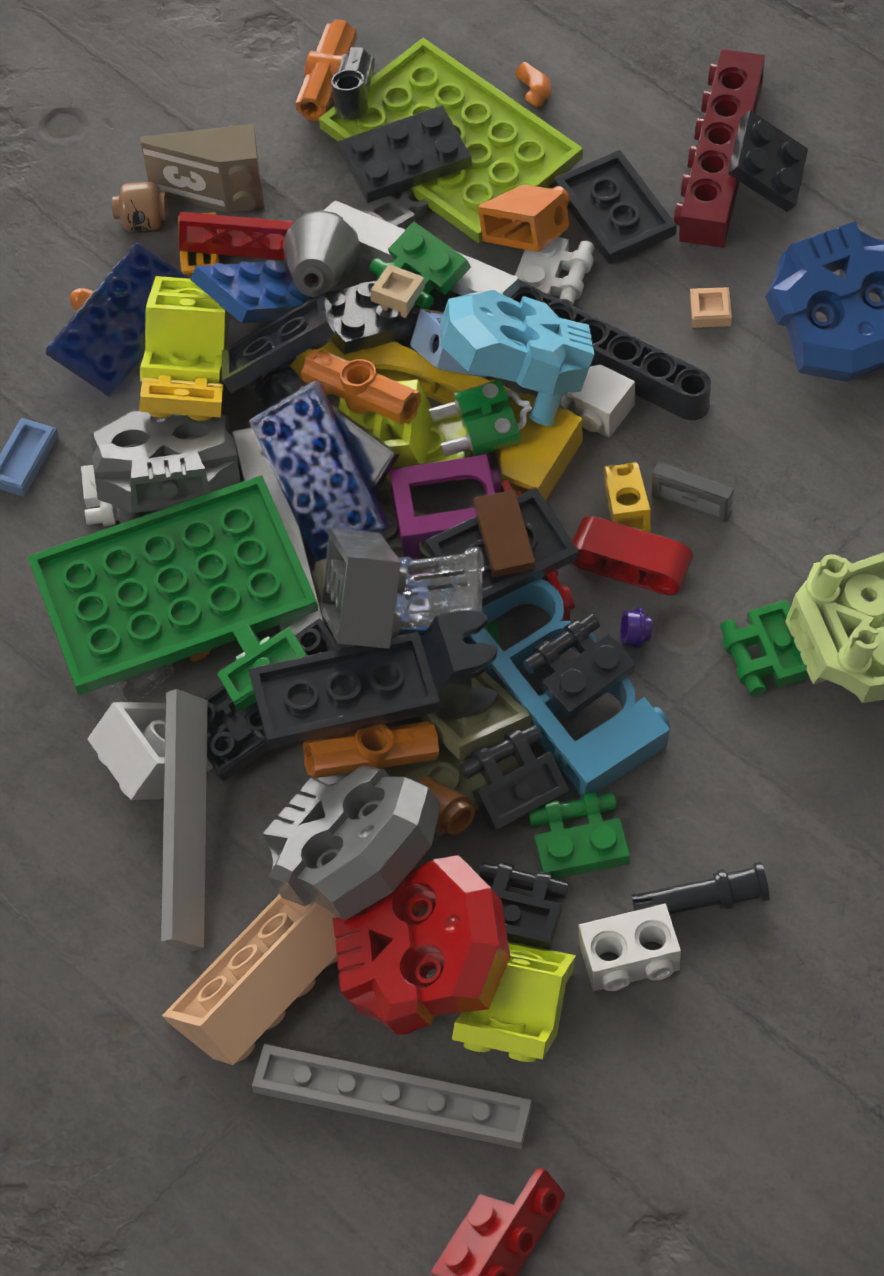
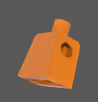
[477,185,570,252]

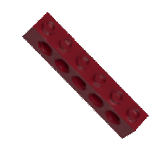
[674,49,765,248]

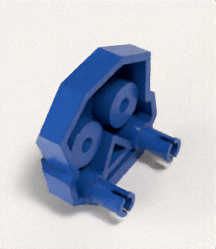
[765,221,884,382]

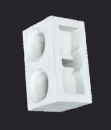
[579,903,681,991]

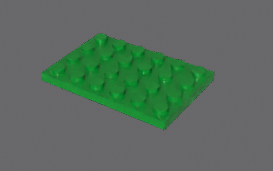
[27,475,319,696]

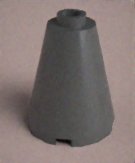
[283,210,361,297]

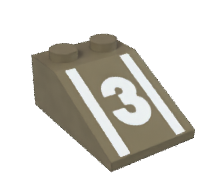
[140,124,265,213]

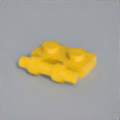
[139,375,223,421]

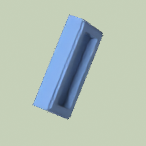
[0,418,59,497]

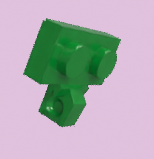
[217,623,308,711]

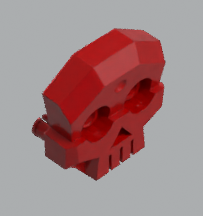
[333,855,510,1035]

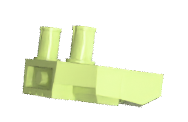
[785,552,884,703]

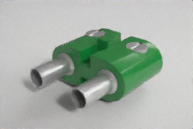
[429,379,532,457]

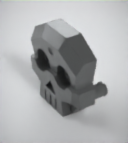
[89,410,240,524]
[263,765,440,921]

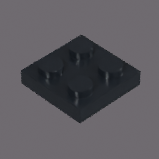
[728,110,808,212]

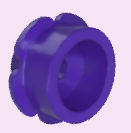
[620,607,652,648]

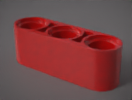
[572,516,693,595]

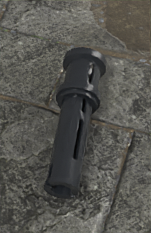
[631,861,770,915]

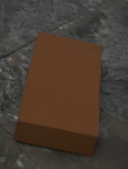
[473,490,535,578]

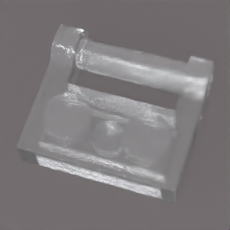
[395,547,484,629]

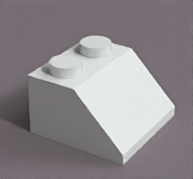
[87,702,213,800]

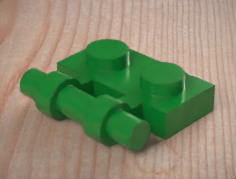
[369,222,471,309]
[720,599,810,697]
[528,792,630,879]

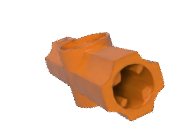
[296,19,357,121]
[301,349,421,424]
[303,721,439,779]

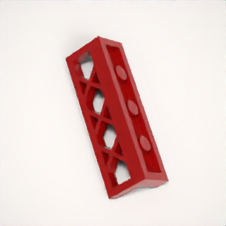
[179,212,294,260]

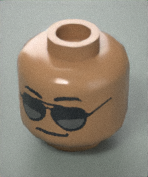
[112,182,168,232]

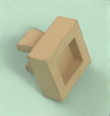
[371,265,424,318]

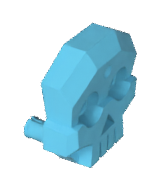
[440,290,594,426]

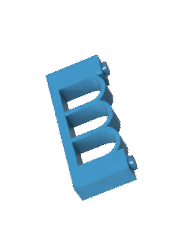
[435,578,670,798]

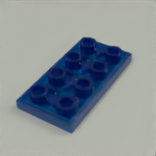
[46,242,191,397]
[249,381,390,562]

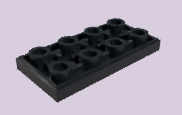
[205,618,341,781]

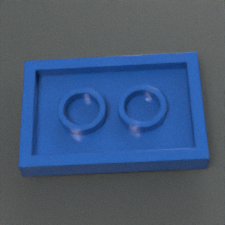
[190,260,311,323]

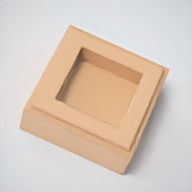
[690,287,732,328]

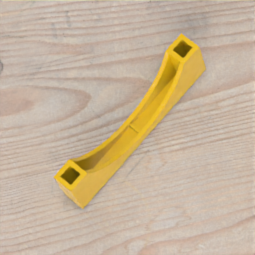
[262,340,583,501]

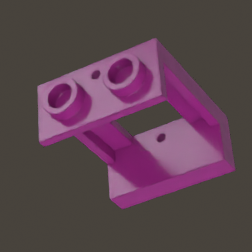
[390,454,501,560]

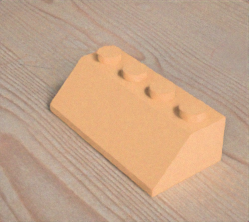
[162,894,338,1065]

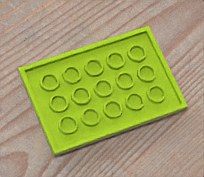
[319,38,583,244]

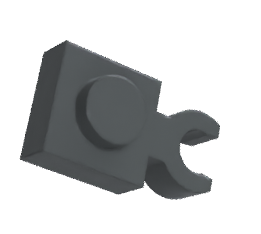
[362,189,428,230]

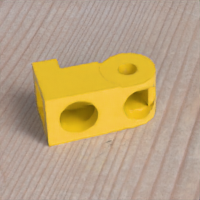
[604,462,651,533]

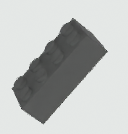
[320,528,406,649]

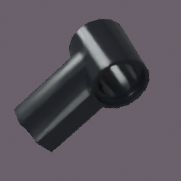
[331,47,375,120]

